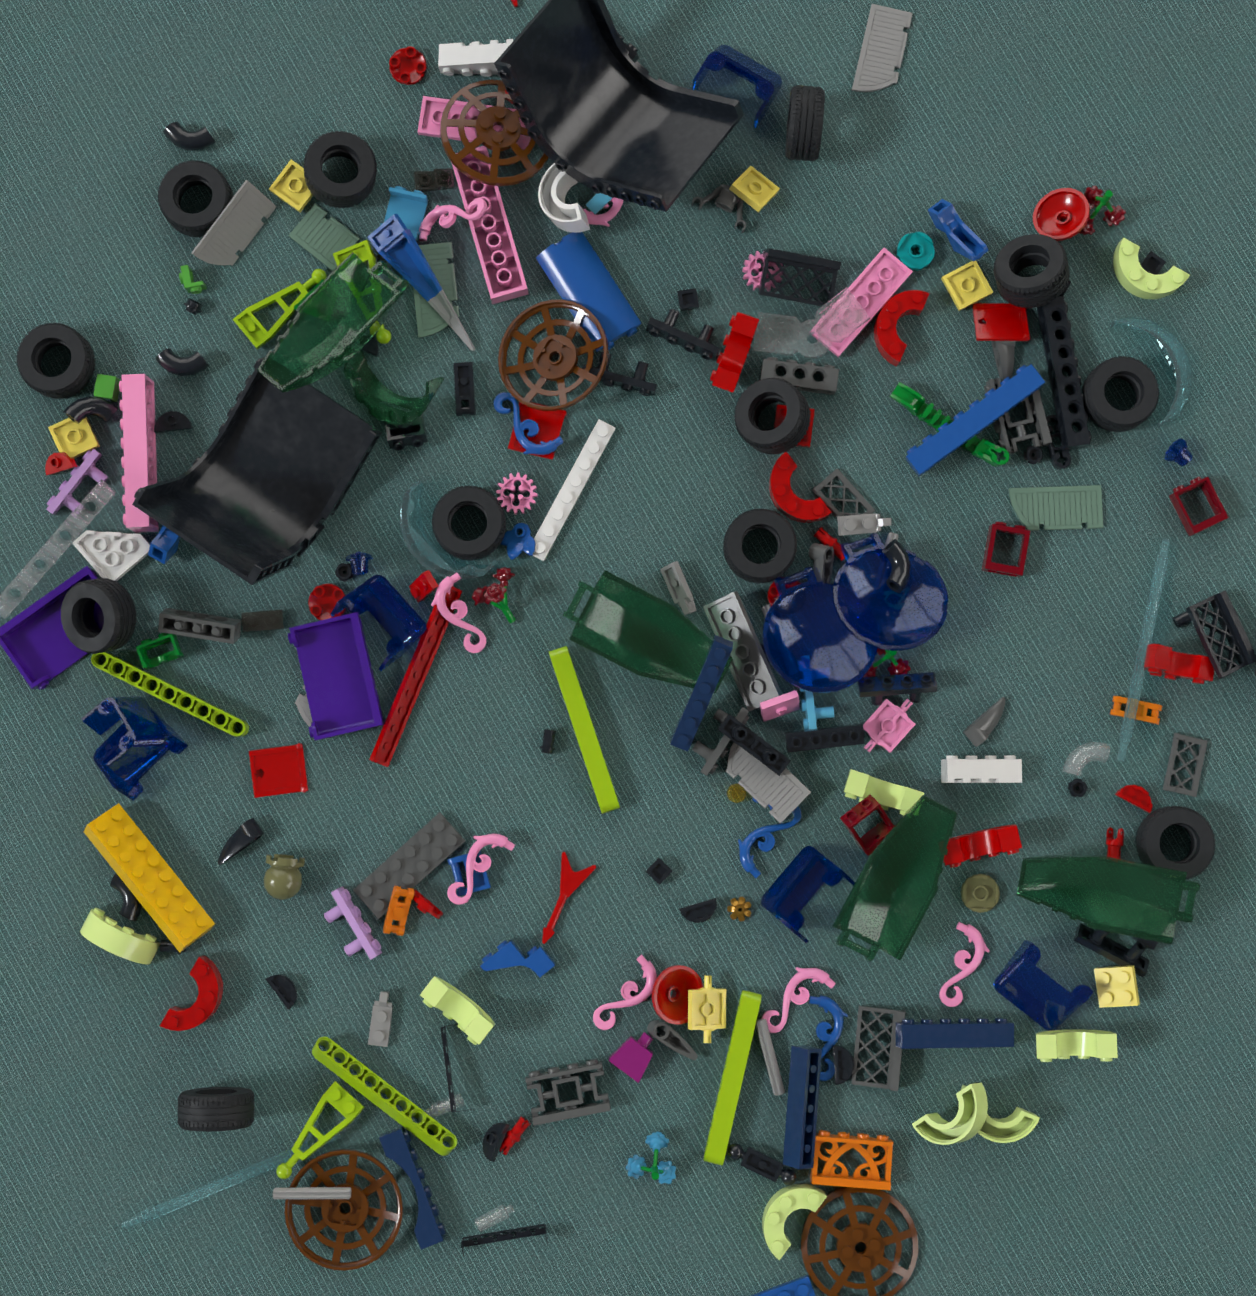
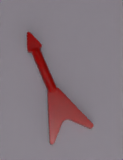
[542,852,596,944]

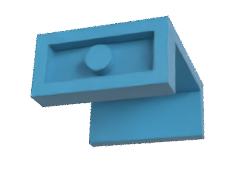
[380,186,428,241]

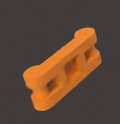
[1110,696,1162,725]
[383,886,414,936]

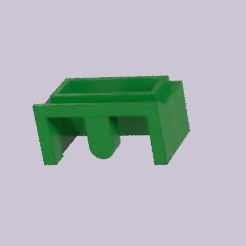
[136,633,184,669]

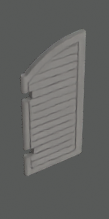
[852,4,913,92]
[191,180,277,266]
[726,742,811,824]

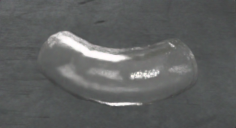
[1062,742,1110,776]

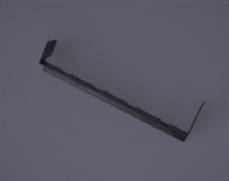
[440,1024,472,1112]
[461,1224,548,1256]

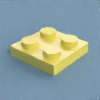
[269,159,313,213]
[729,166,780,213]
[941,260,993,311]
[48,417,100,459]
[1094,965,1140,1008]

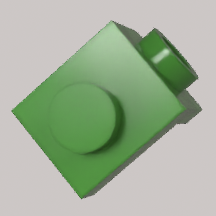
[179,265,207,294]

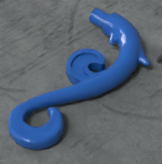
[493,392,564,455]
[738,806,801,878]
[809,995,848,1081]

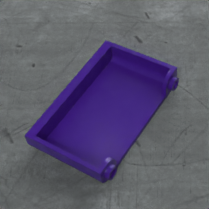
[0,566,104,690]
[288,612,384,741]

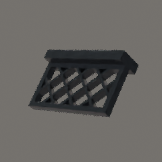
[758,248,841,308]
[1186,590,1256,679]

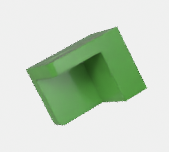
[94,374,121,402]

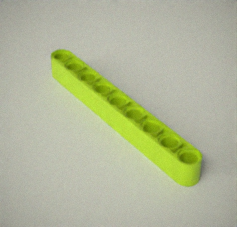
[549,646,620,814]
[91,652,249,737]
[703,990,762,1166]
[312,1036,457,1156]

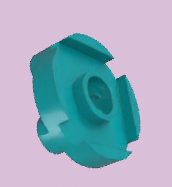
[896,232,935,271]

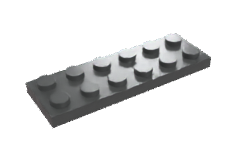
[703,591,782,712]
[353,812,466,919]

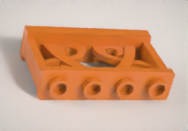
[810,1130,893,1190]

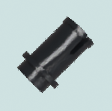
[1172,609,1199,628]
[540,729,556,754]
[160,940,186,954]

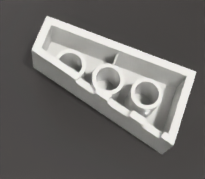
[438,39,513,77]
[941,755,1022,783]

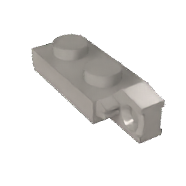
[837,513,891,536]
[661,561,696,615]
[368,991,393,1047]

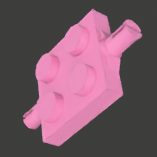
[863,699,916,753]

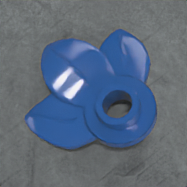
[500,523,536,560]

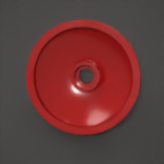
[1033,188,1090,241]
[652,965,703,1025]

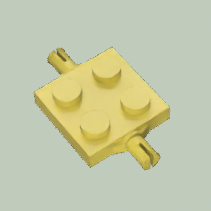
[688,975,726,1043]

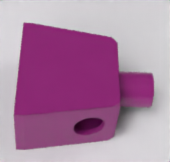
[608,1032,653,1083]

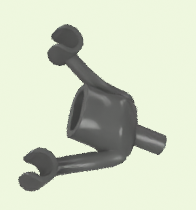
[691,177,746,233]

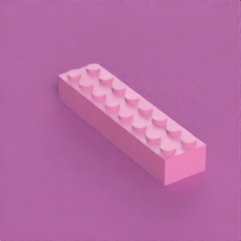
[451,146,529,305]
[119,374,159,533]

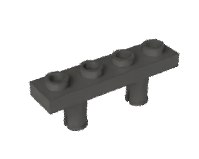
[692,707,749,776]

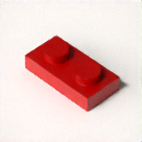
[409,570,438,603]

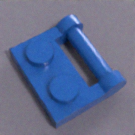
[447,850,491,896]

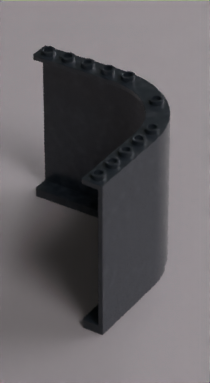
[494,0,744,212]
[132,357,382,585]

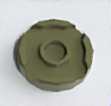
[960,874,1000,913]

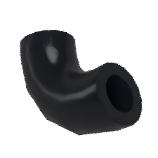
[163,122,216,151]
[156,348,209,376]
[63,396,118,424]
[882,539,911,593]
[110,873,142,921]

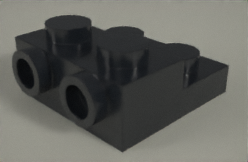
[383,402,428,451]

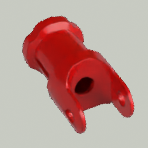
[1105,827,1124,862]

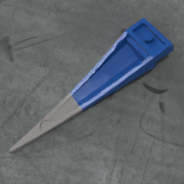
[368,214,475,351]

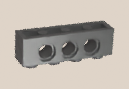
[760,357,839,395]
[158,608,242,644]

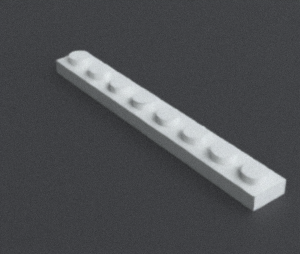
[533,419,616,562]

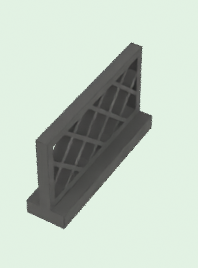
[851,1005,906,1091]

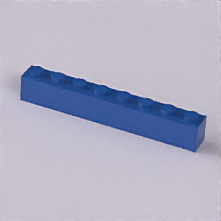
[905,364,1045,477]

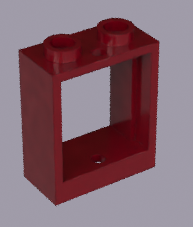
[1169,476,1229,536]
[981,522,1030,578]
[840,794,898,856]

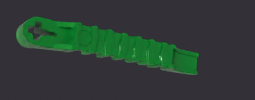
[889,382,1009,467]

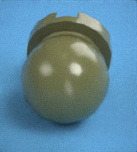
[264,854,305,900]

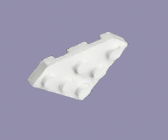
[72,530,150,582]

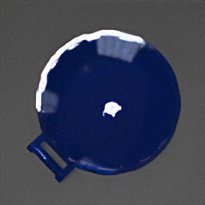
[833,533,948,651]
[762,567,879,693]

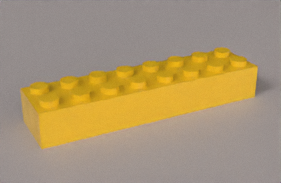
[84,803,215,952]

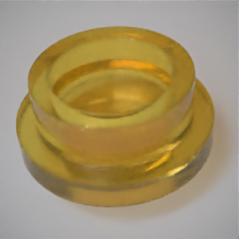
[727,784,746,803]

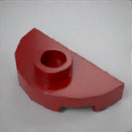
[45,452,78,476]
[1115,785,1153,813]
[413,889,443,919]

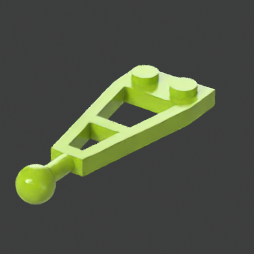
[333,240,391,344]
[233,269,327,350]
[276,1081,365,1179]

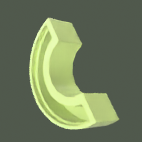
[1113,238,1190,299]
[843,769,924,817]
[80,908,160,965]
[420,976,495,1045]
[1036,1029,1118,1062]
[912,1082,988,1145]
[961,1084,1040,1143]
[762,1183,827,1260]

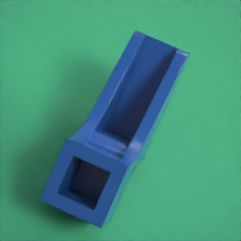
[928,199,989,262]
[148,526,180,564]
[480,940,555,978]

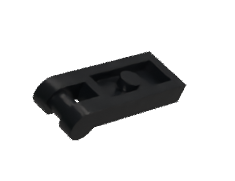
[453,362,476,416]

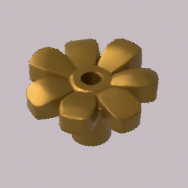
[727,897,751,922]

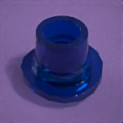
[1164,438,1193,466]
[345,551,373,575]

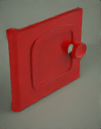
[972,303,1030,341]
[508,402,567,460]
[249,743,308,798]

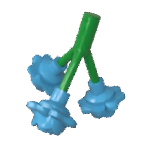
[626,1132,676,1184]

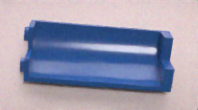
[536,232,642,352]

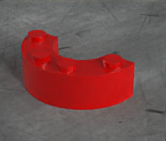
[874,290,930,367]
[710,312,759,393]
[769,451,832,523]
[1144,644,1214,684]
[939,824,1022,868]
[160,955,223,1031]

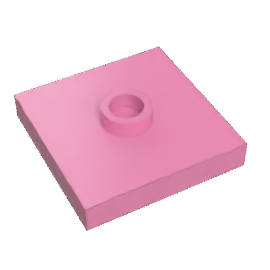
[760,690,800,722]

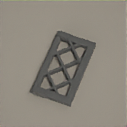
[812,468,875,517]
[1162,733,1208,797]

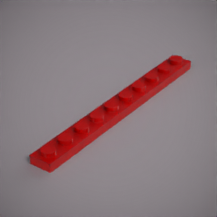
[369,586,462,767]

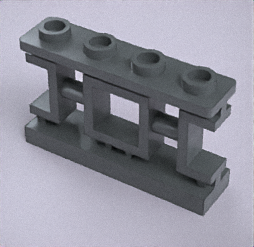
[984,378,1052,454]
[525,1059,611,1126]

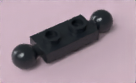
[728,1143,797,1185]

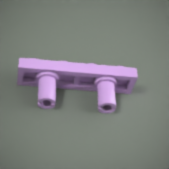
[46,449,108,515]
[324,886,382,960]

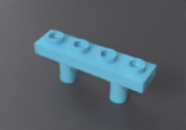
[797,656,834,730]

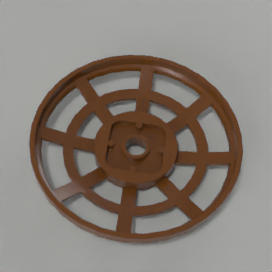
[440,80,549,186]
[498,300,608,411]
[284,1149,403,1271]
[801,1187,918,1296]

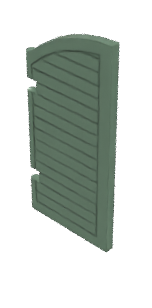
[288,203,374,292]
[413,242,460,338]
[1008,485,1103,531]

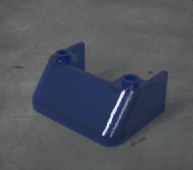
[692,45,782,128]
[330,575,426,671]
[81,696,169,781]
[761,846,857,944]

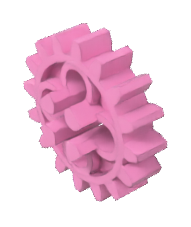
[742,251,783,292]
[496,472,538,515]

